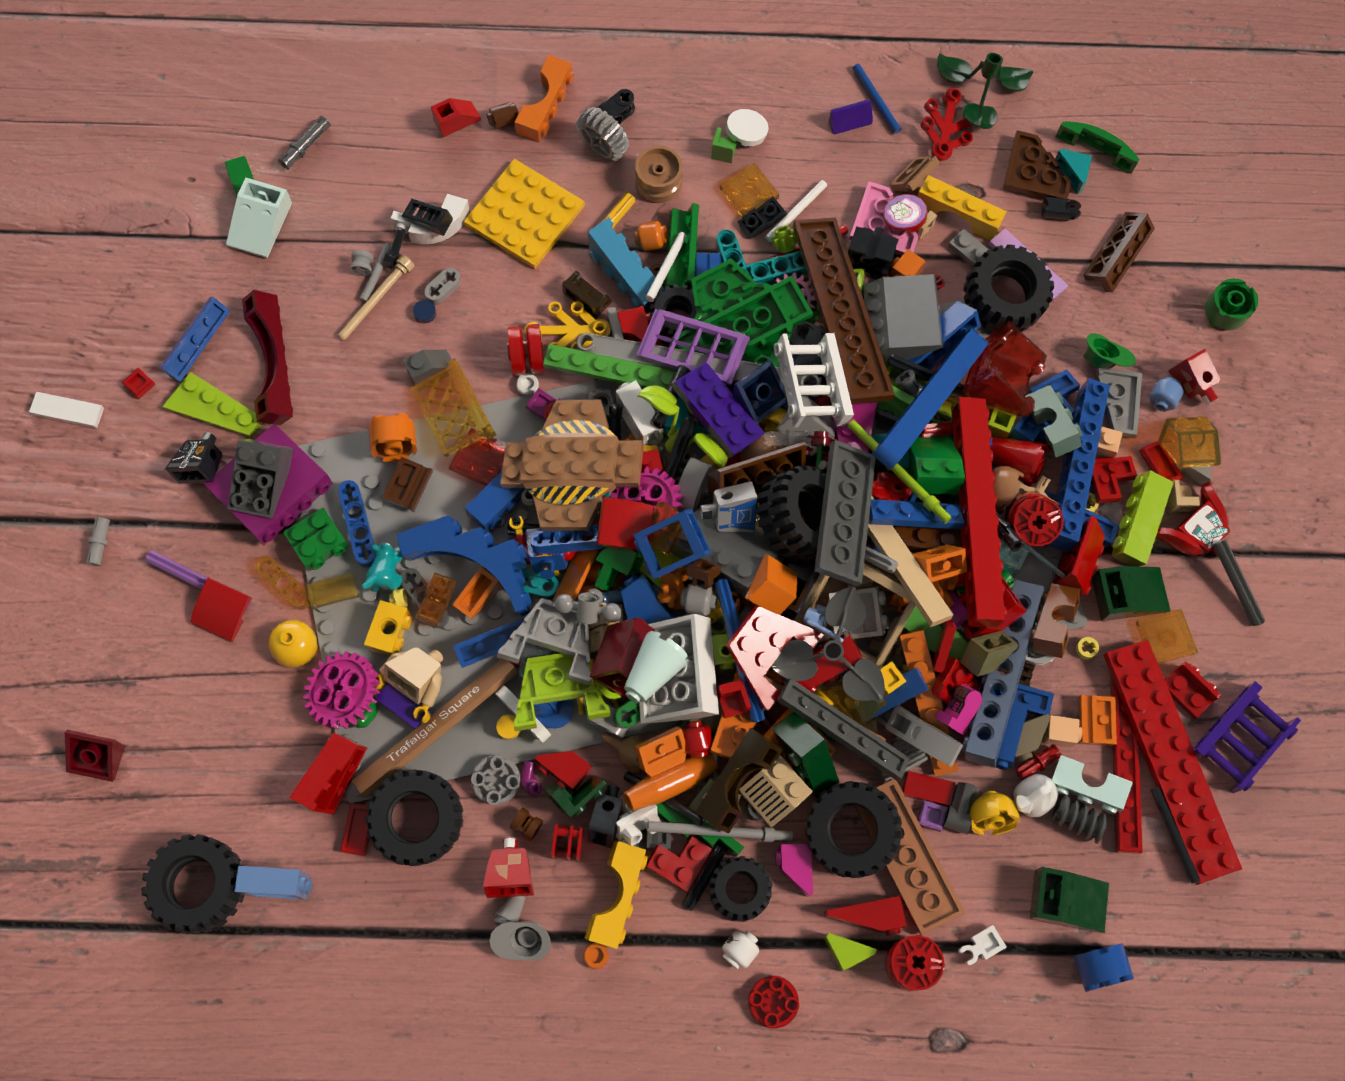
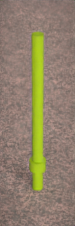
[847,420,952,524]

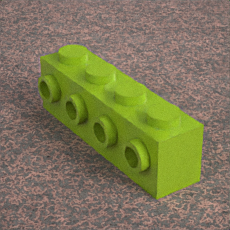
[1111,470,1174,567]

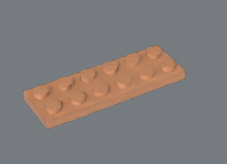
[854,779,966,936]

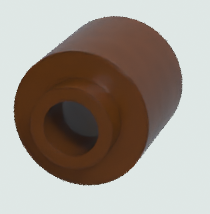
[486,102,519,129]

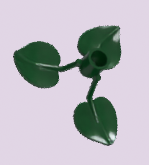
[937,53,1033,129]

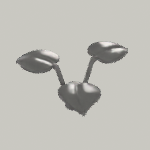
[772,586,885,701]

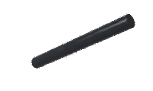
[623,771,705,826]
[1150,787,1201,884]

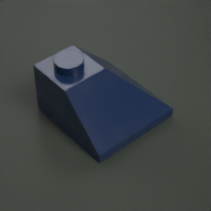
[733,360,788,424]

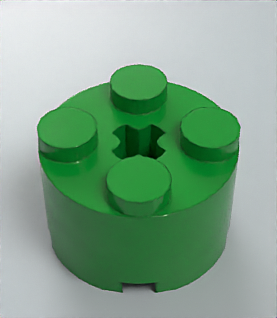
[1205,278,1258,330]

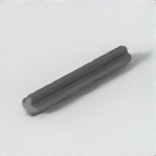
[1213,540,1265,626]

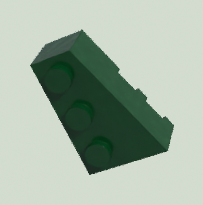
[771,712,840,799]

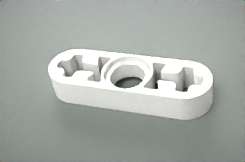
[495,685,551,744]

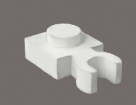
[958,925,1006,965]

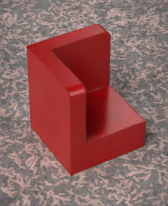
[717,679,751,719]

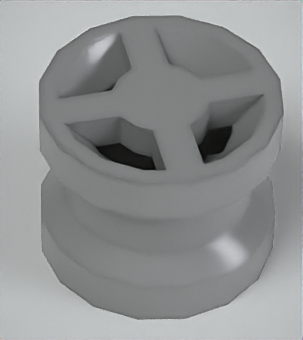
[349,250,374,276]

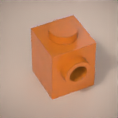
[890,249,926,277]

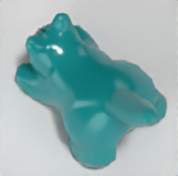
[361,543,403,592]

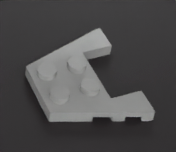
[497,598,591,686]

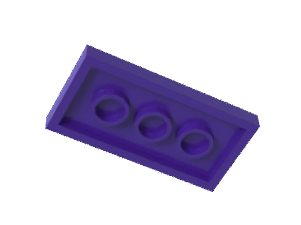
[671,362,765,458]

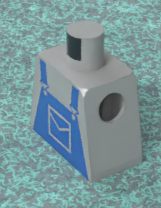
[700,482,757,532]

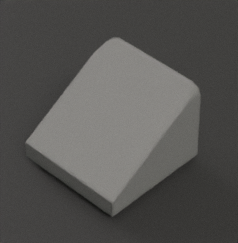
[1180,462,1211,486]

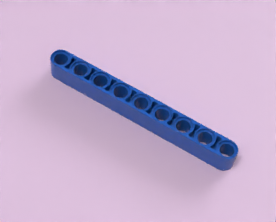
[872,328,988,470]

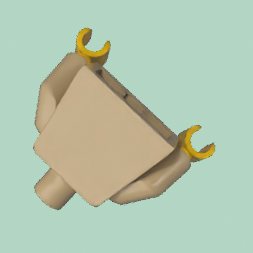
[375,647,443,723]

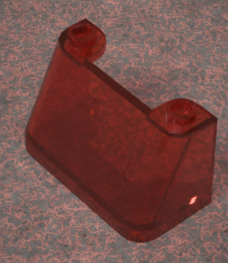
[963,321,1047,417]

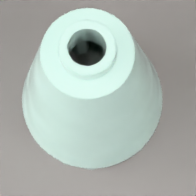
[624,631,689,703]

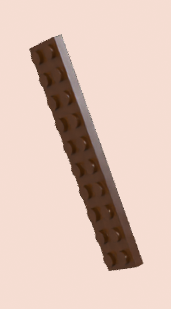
[792,217,895,404]

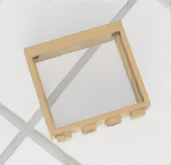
[794,561,916,668]

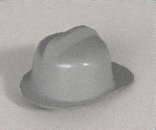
[490,920,551,961]

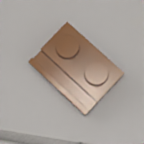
[890,156,940,192]

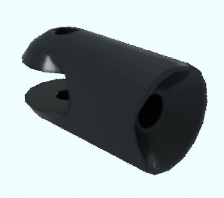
[1042,197,1081,220]

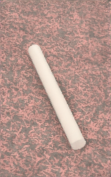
[765,180,827,243]
[645,232,687,302]

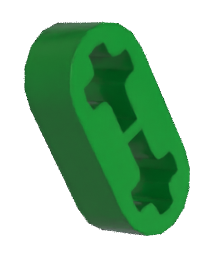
[613,700,641,729]

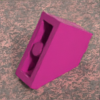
[775,844,813,897]

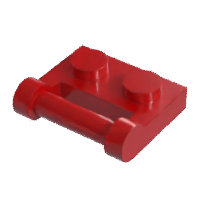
[931,657,981,706]

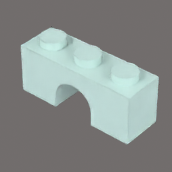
[1052,755,1133,814]

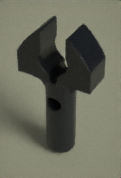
[383,228,406,270]

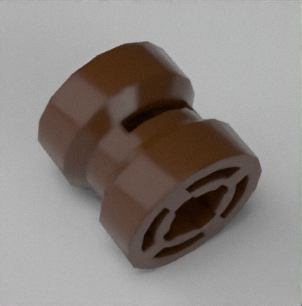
[509,808,543,842]

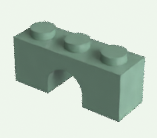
[1025,385,1083,458]

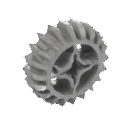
[576,107,630,162]

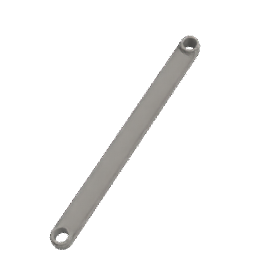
[577,333,821,396]

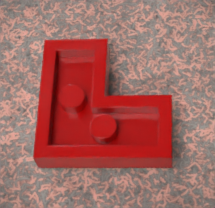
[1091,456,1137,504]
[646,836,712,892]

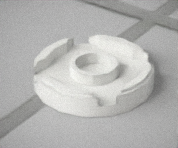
[726,109,769,146]

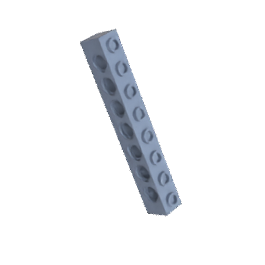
[962,580,1044,768]

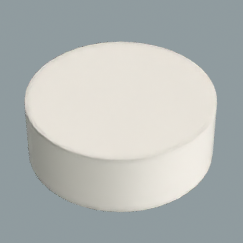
[516,373,539,396]

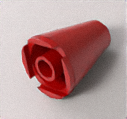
[990,437,1050,487]

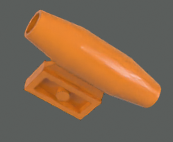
[623,726,718,811]

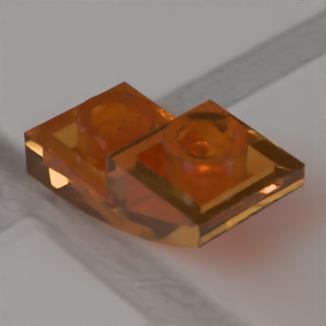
[415,573,457,628]

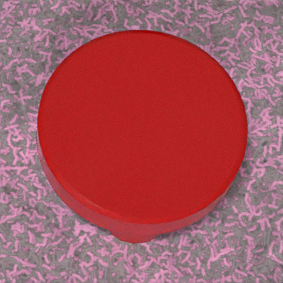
[748,976,800,1028]

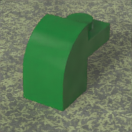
[595,547,644,590]

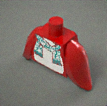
[1156,482,1230,556]

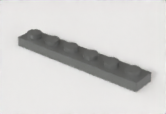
[777,678,910,781]

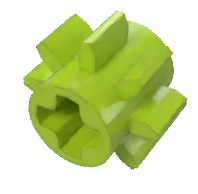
[771,226,797,253]

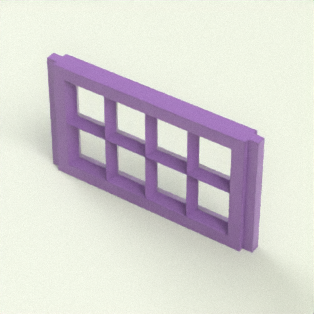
[636,309,750,386]

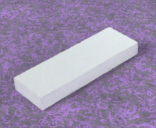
[29,392,104,429]

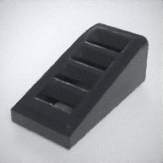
[401,198,453,236]

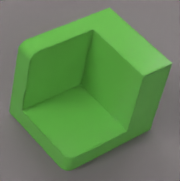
[711,127,737,163]

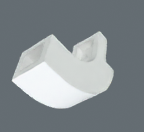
[391,194,470,244]

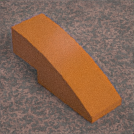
[453,567,503,619]

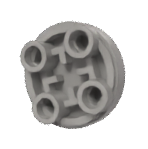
[471,755,520,805]

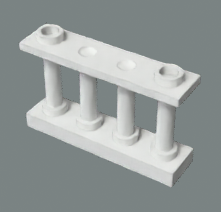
[774,333,854,428]

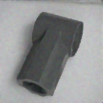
[943,782,979,835]

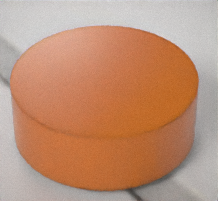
[583,943,609,969]

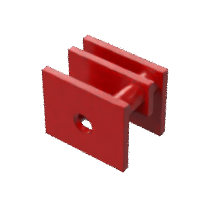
[551,824,584,862]

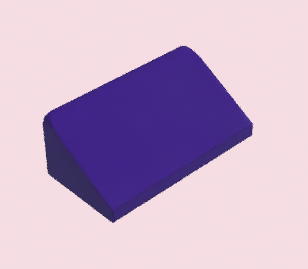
[829,99,873,134]

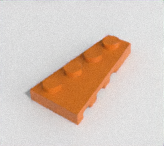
[709,668,785,759]

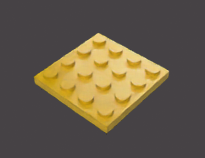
[464,159,585,269]

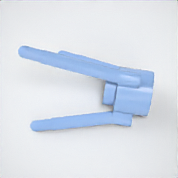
[803,605,843,643]

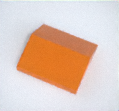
[745,554,798,615]

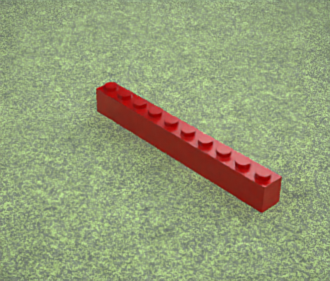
[951,397,1007,628]

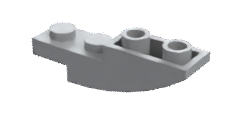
[875,705,963,767]

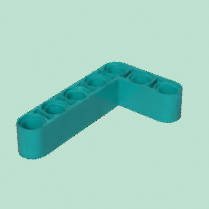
[716,229,807,285]

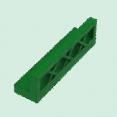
[664,203,699,288]

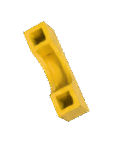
[917,175,1007,241]
[585,841,648,949]

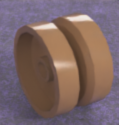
[635,146,683,203]

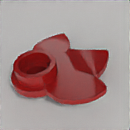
[872,472,912,501]

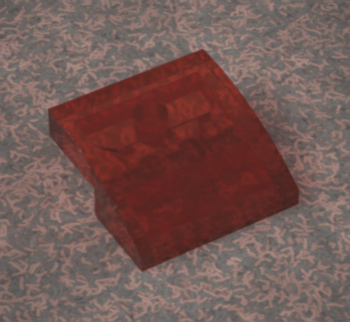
[449,428,506,486]

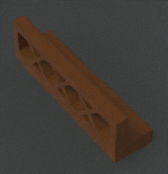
[1083,212,1155,292]

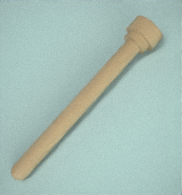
[339,255,415,340]

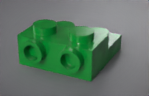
[283,507,349,571]

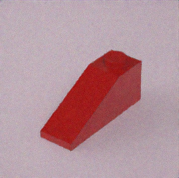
[824,896,907,936]

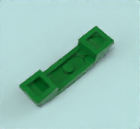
[1055,121,1140,174]

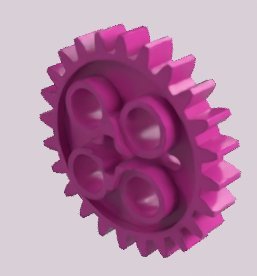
[610,467,684,543]
[303,651,380,730]

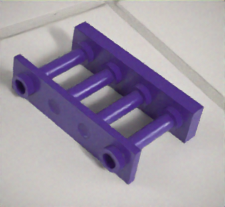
[1193,681,1301,793]

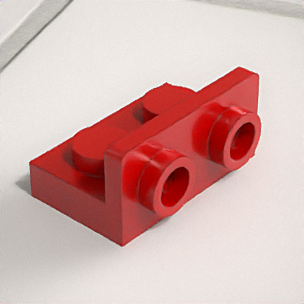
[1165,661,1221,719]

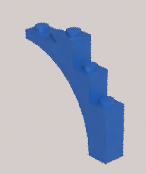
[396,515,532,616]

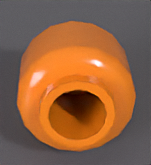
[634,221,668,251]

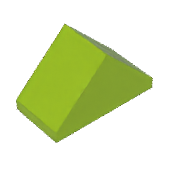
[824,933,877,971]

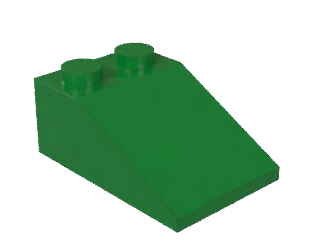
[908,435,965,495]

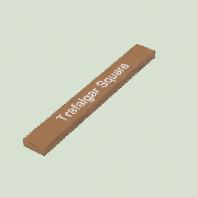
[352,658,518,798]

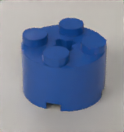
[1074,943,1134,992]

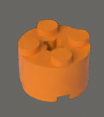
[368,413,417,463]

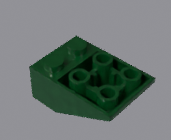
[1091,566,1171,621]
[1030,867,1109,933]

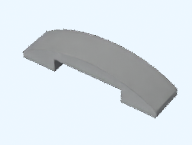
[669,458,712,537]

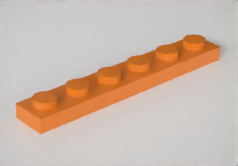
[900,629,959,776]

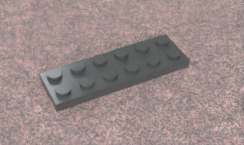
[814,440,875,586]

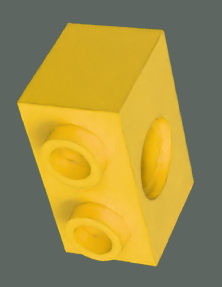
[364,600,412,657]

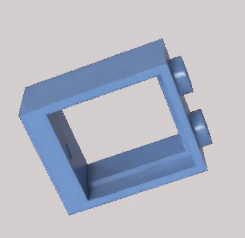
[235,866,312,900]

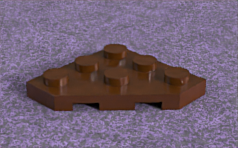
[1003,130,1071,199]

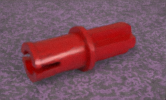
[1016,744,1062,780]

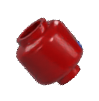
[682,720,713,758]

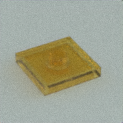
[1135,608,1198,664]
[824,677,887,726]

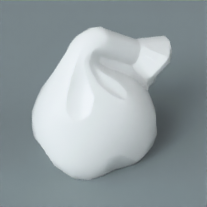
[1013,774,1058,818]

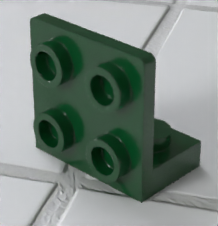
[542,775,607,817]

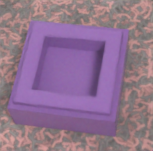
[918,800,948,832]

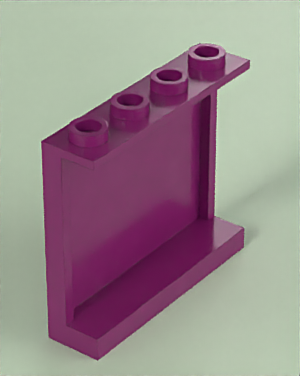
[204,423,333,546]

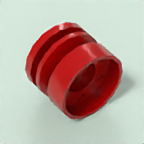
[1005,491,1064,546]
[885,935,945,992]

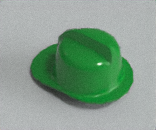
[1083,333,1136,368]

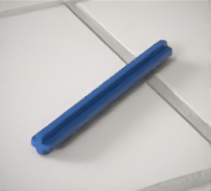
[714,579,765,723]

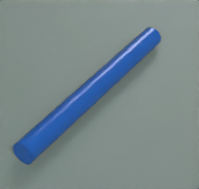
[853,63,901,134]

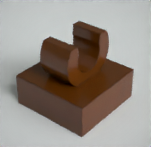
[687,558,721,590]

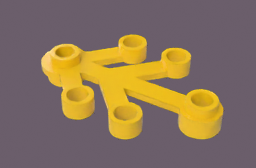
[524,301,611,349]

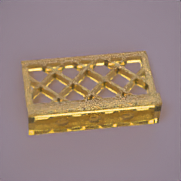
[411,358,497,457]

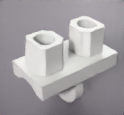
[616,805,661,846]

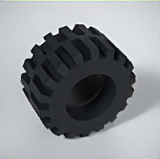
[650,284,697,344]
[709,856,773,922]

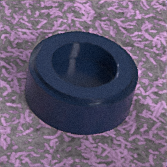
[413,300,436,323]

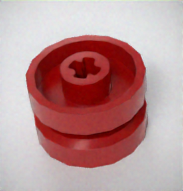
[507,324,545,376]

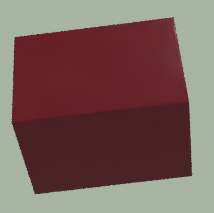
[65,730,125,782]

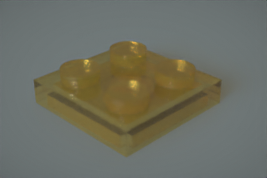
[719,163,780,218]

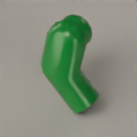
[353,695,377,728]

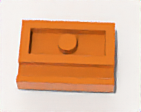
[1078,695,1117,746]

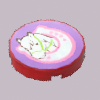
[883,194,928,233]

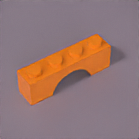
[515,54,574,143]

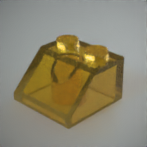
[1158,416,1221,468]

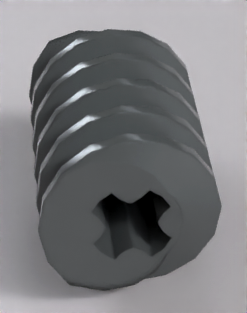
[1051,795,1107,844]

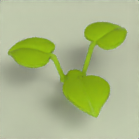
[637,385,729,468]

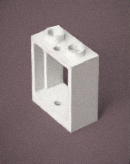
[616,380,663,446]

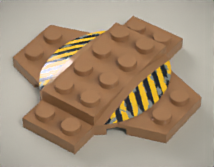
[500,399,644,531]

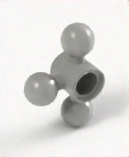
[555,588,621,624]

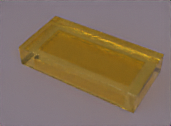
[307,573,359,609]

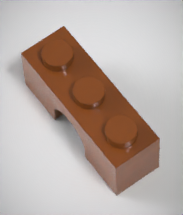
[1030,583,1080,658]

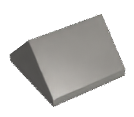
[776,395,835,456]

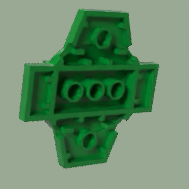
[671,259,813,367]

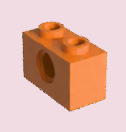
[912,544,967,582]

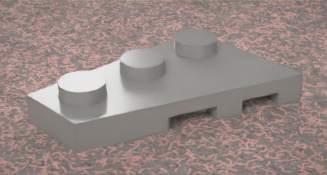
[1095,368,1142,438]

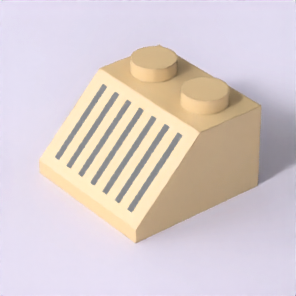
[739,755,812,828]

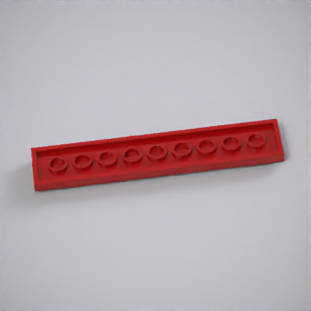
[1103,640,1243,885]

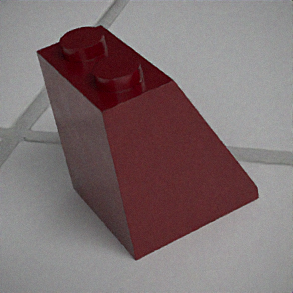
[589,617,656,699]

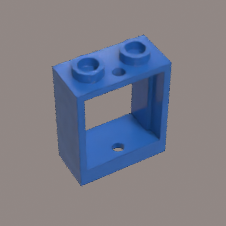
[633,509,712,579]

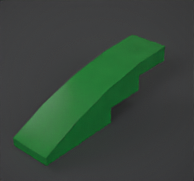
[656,803,744,857]

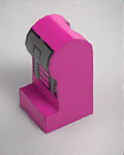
[935,685,982,735]

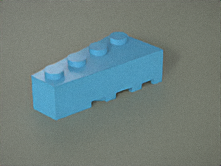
[588,217,664,314]

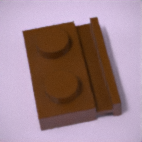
[382,457,433,512]

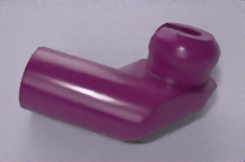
[520,761,542,796]

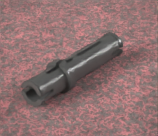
[278,116,331,170]

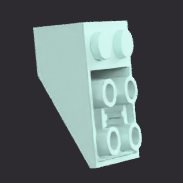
[226,178,292,258]

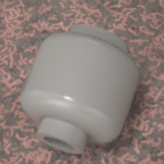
[681,583,718,616]

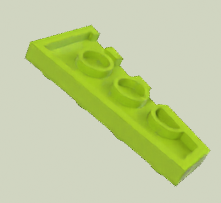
[162,372,263,438]

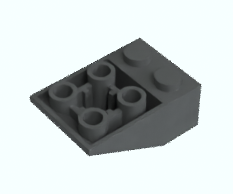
[227,439,293,518]

